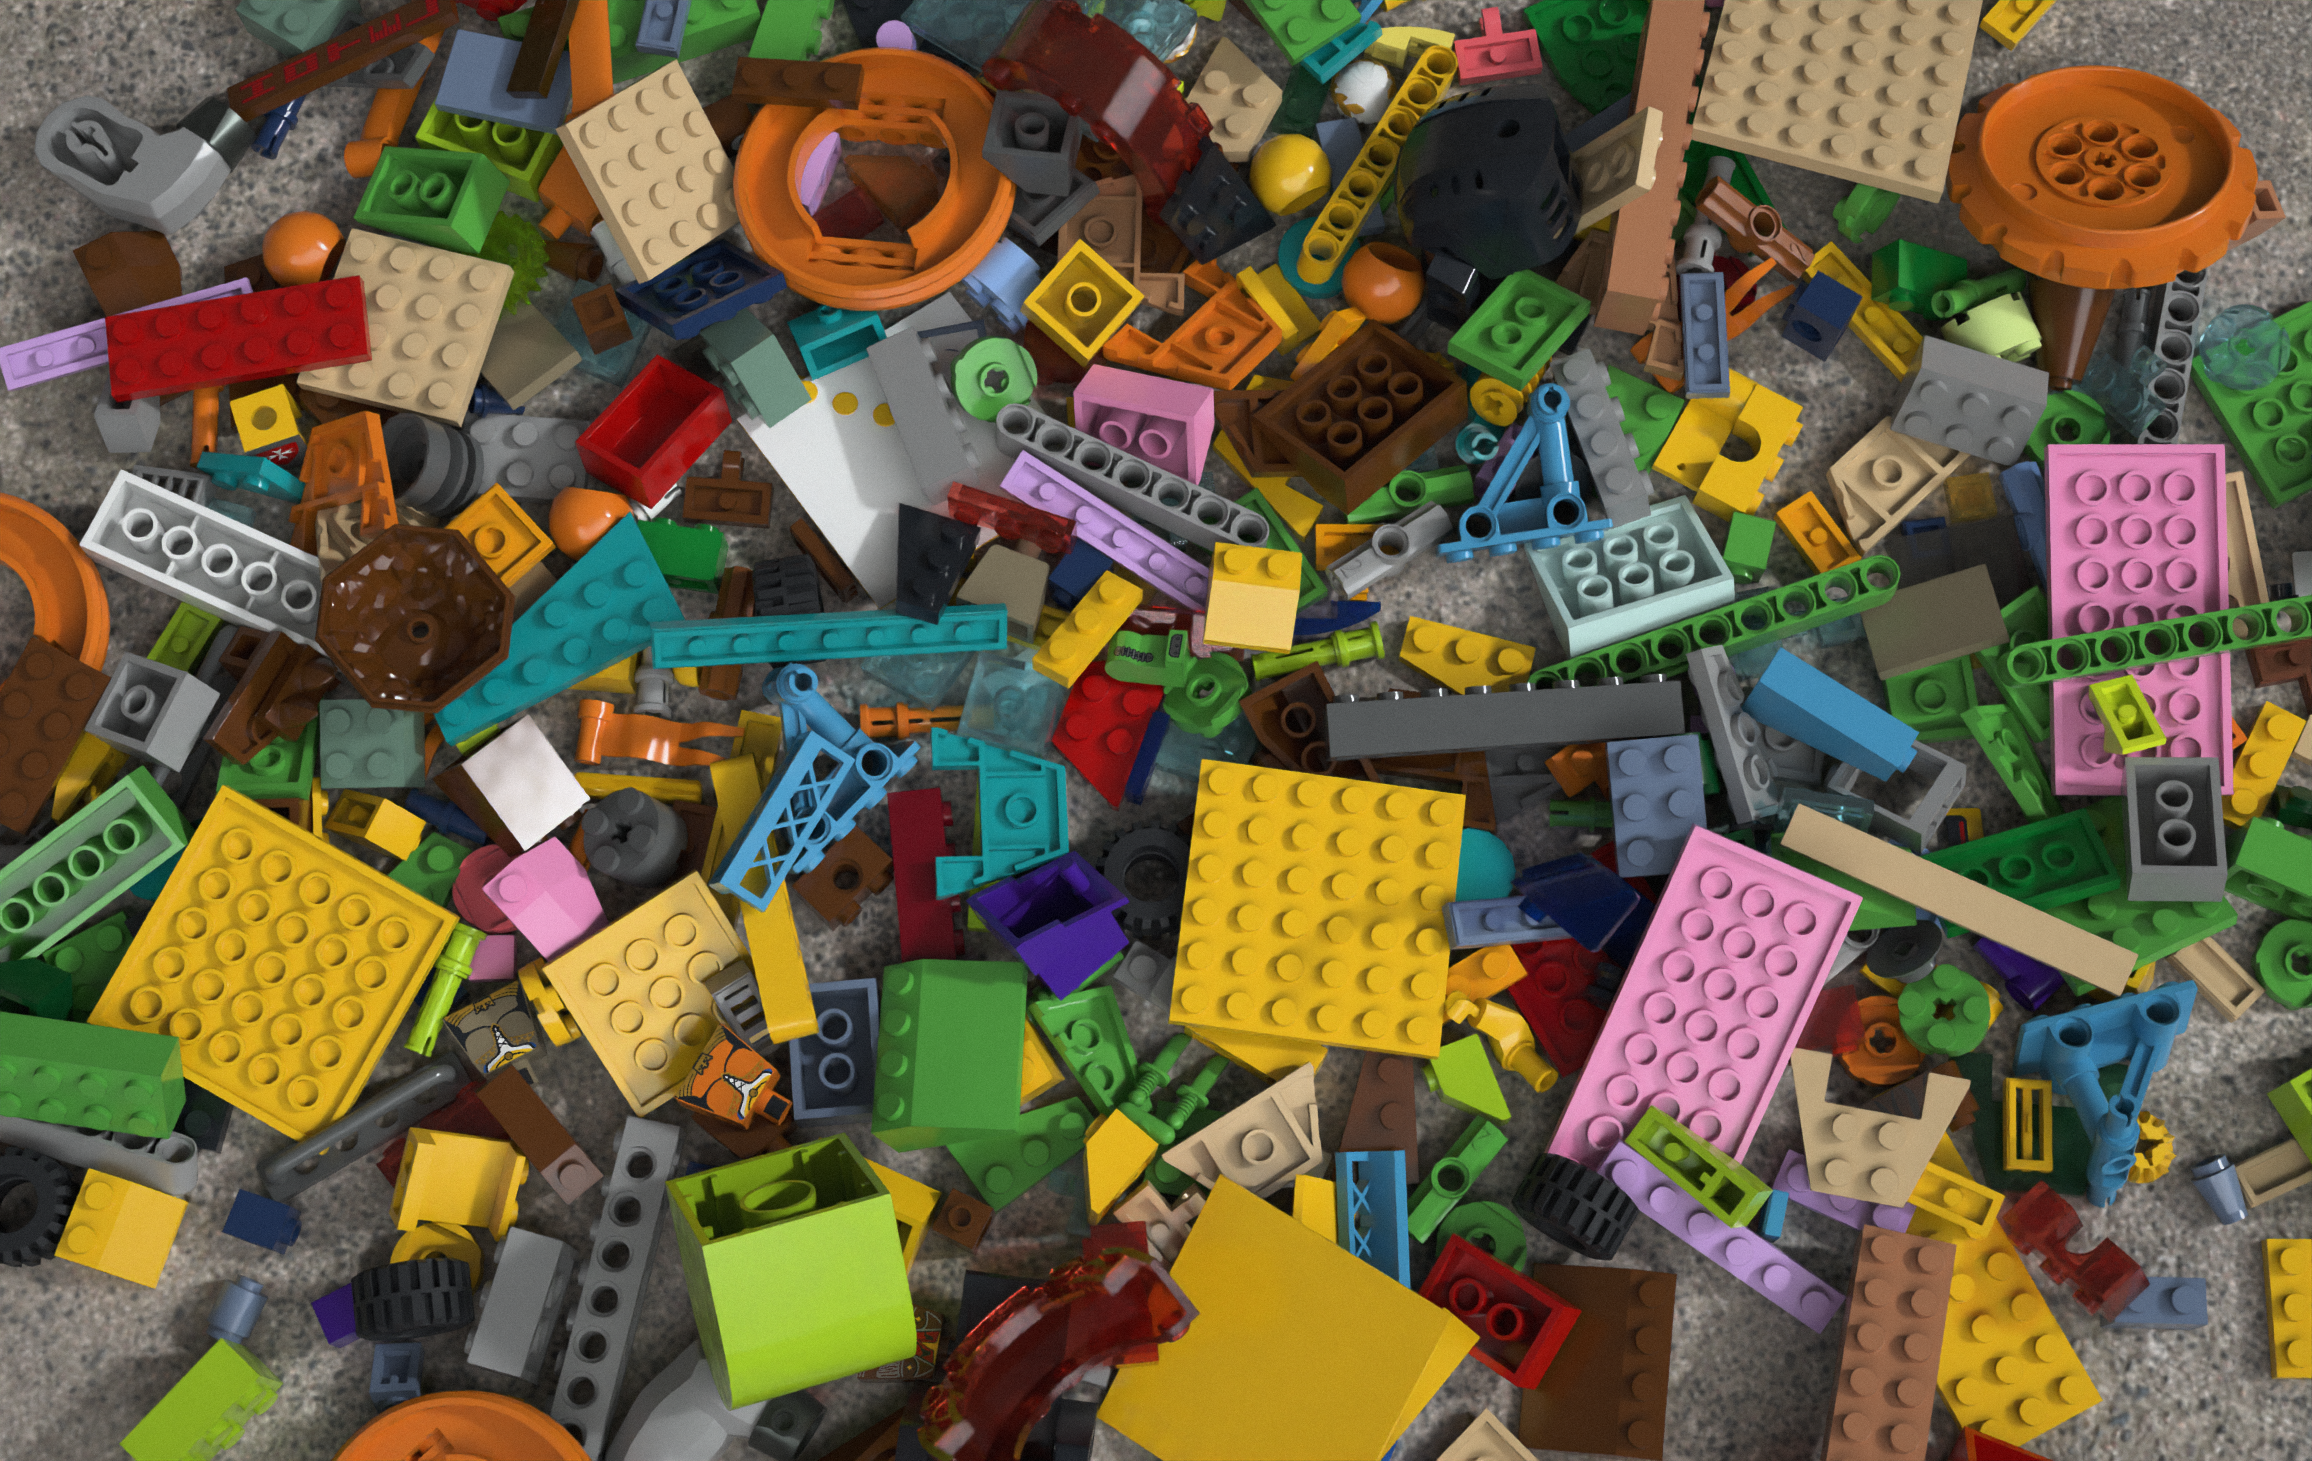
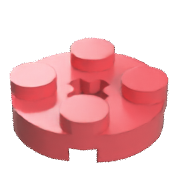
[452,844,524,935]

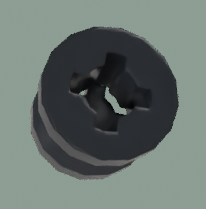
[1582,962,1626,1012]

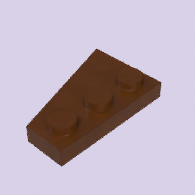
[203,631,342,765]

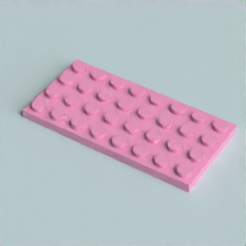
[2044,444,2234,796]
[1544,823,1863,1171]

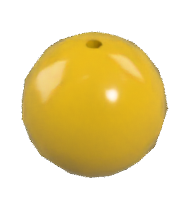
[1249,134,1333,216]

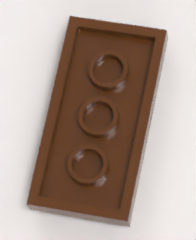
[0,637,112,836]

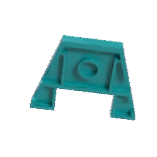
[930,727,1069,900]

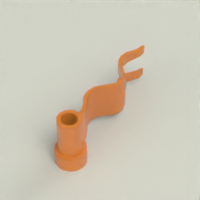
[1630,257,1796,394]
[574,699,745,767]

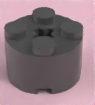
[581,787,688,889]

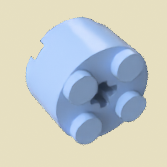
[961,237,1042,335]

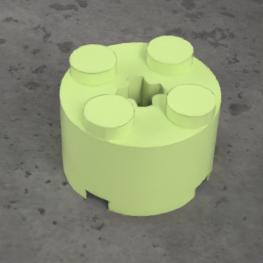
[1940,292,2042,363]

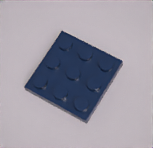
[614,239,787,340]

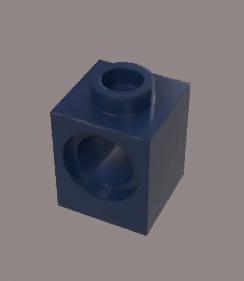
[1048,538,1114,612]
[222,1189,302,1255]

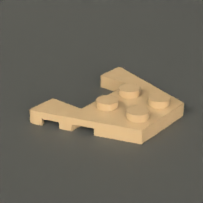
[1790,1047,1971,1208]

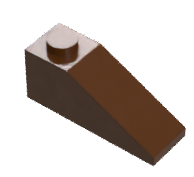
[474,1062,603,1205]

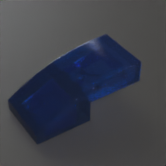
[1293,601,1381,636]

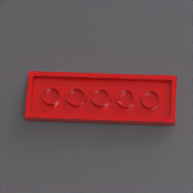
[105,275,372,403]

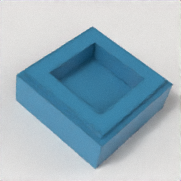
[1756,1189,1789,1243]

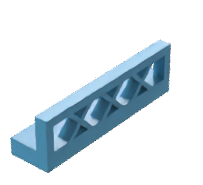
[708,730,855,912]
[1335,1150,1410,1289]

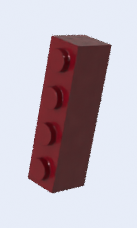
[887,787,966,963]

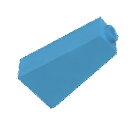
[1741,647,1919,782]

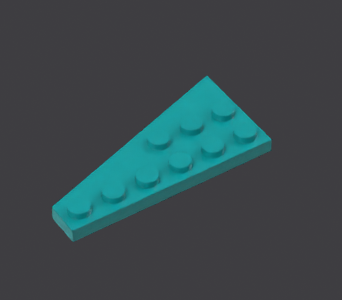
[433,512,686,747]

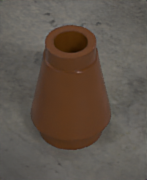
[537,240,604,285]

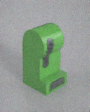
[1105,630,1190,688]

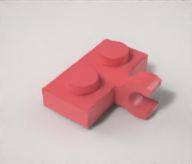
[1453,7,1543,86]

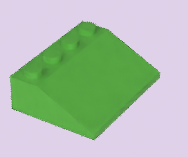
[871,959,1028,1153]

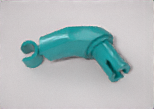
[1455,364,1506,464]

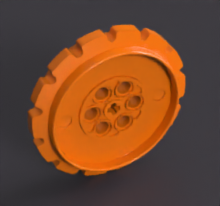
[1946,65,2258,289]

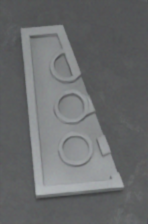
[1686,645,1794,825]

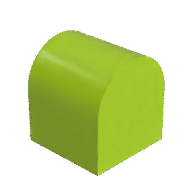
[665,1132,917,1411]

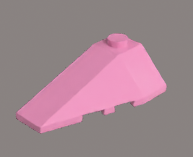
[482,837,609,962]

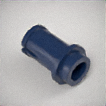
[468,384,526,418]

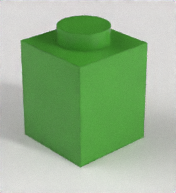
[1720,511,1776,584]

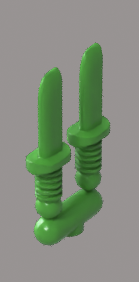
[1117,1033,1230,1145]

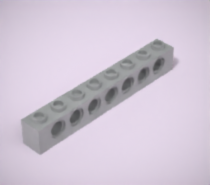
[543,1115,687,1461]

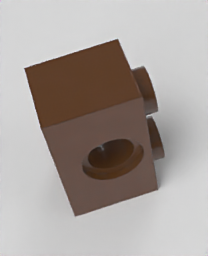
[792,825,894,931]

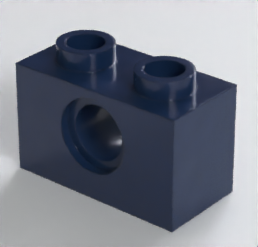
[1782,270,1862,362]

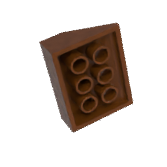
[1252,319,1468,515]
[1518,1263,1677,1461]

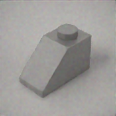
[94,371,161,453]

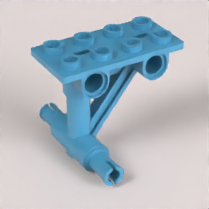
[1435,383,1613,564]
[762,662,921,874]
[2012,980,2198,1208]

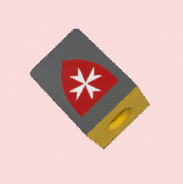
[229,384,308,471]

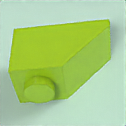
[1420,1034,1511,1127]

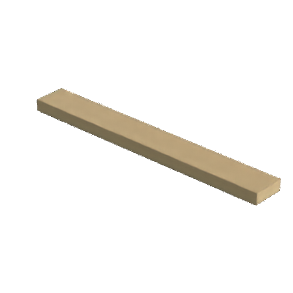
[1779,803,2139,997]

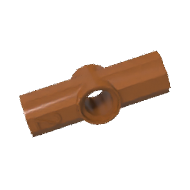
[1694,176,1815,282]
[698,566,756,701]

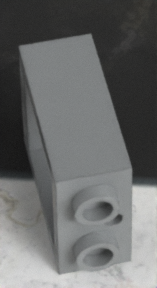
[1824,740,1967,854]

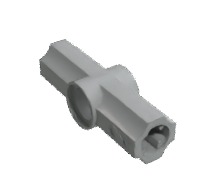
[1325,500,1453,601]

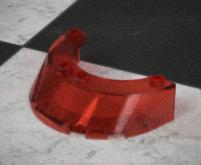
[981,0,1224,226]
[917,1247,1200,1461]

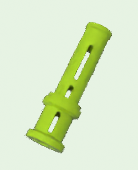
[1250,621,1385,682]
[403,922,488,1057]

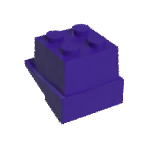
[966,851,1130,1001]

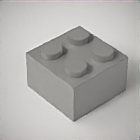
[84,651,220,773]

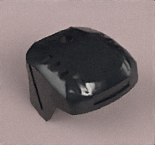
[1394,83,1583,280]

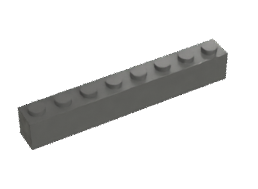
[1322,674,1685,761]

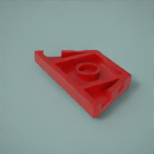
[1051,660,1165,812]

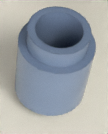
[206,1274,268,1344]

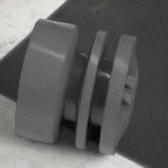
[382,413,484,519]

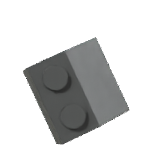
[982,90,1082,197]

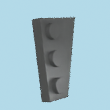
[324,10,436,89]

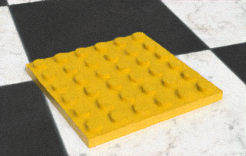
[1168,759,1466,1060]
[87,785,461,1155]

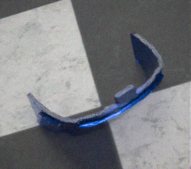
[1510,851,1656,970]

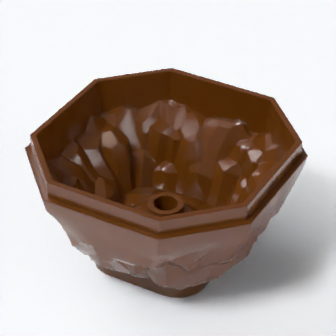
[315,524,515,713]

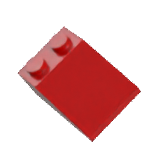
[1417,1233,1582,1390]

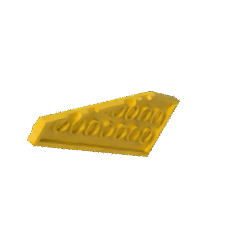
[1871,1076,2103,1447]

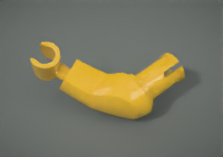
[1444,990,1558,1093]

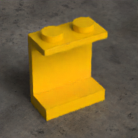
[389,1127,529,1242]

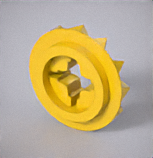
[2127,1111,2177,1184]

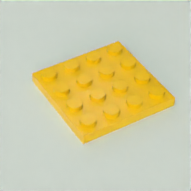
[541,869,769,1118]

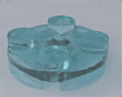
[2199,304,2290,390]

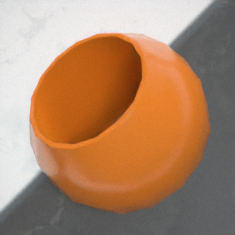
[262,210,346,288]
[1341,241,1426,324]
[548,486,634,561]

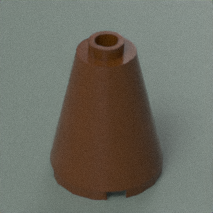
[2028,274,2115,392]

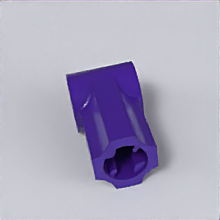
[1973,937,2066,1012]

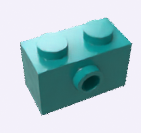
[787,304,887,380]

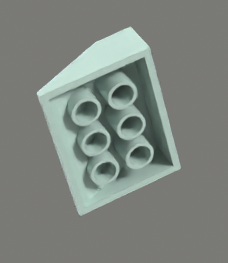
[1524,495,1735,660]

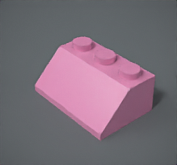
[1073,364,1214,485]

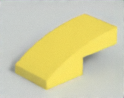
[1364,26,1455,70]

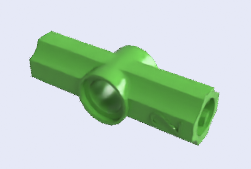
[1343,464,1474,524]
[1407,1115,1508,1246]

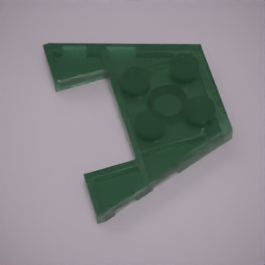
[1948,1052,2128,1198]

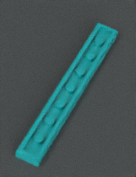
[650,603,1008,669]

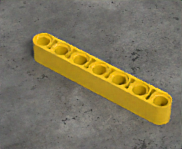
[1296,45,1458,284]
[710,752,819,1045]

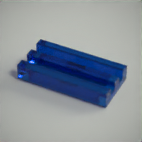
[1125,710,1170,806]

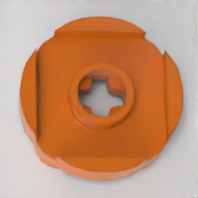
[1834,996,1926,1087]

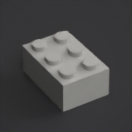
[1890,335,2049,467]
[2121,757,2228,902]
[465,1227,579,1385]

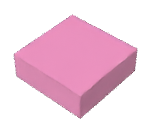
[469,935,517,983]

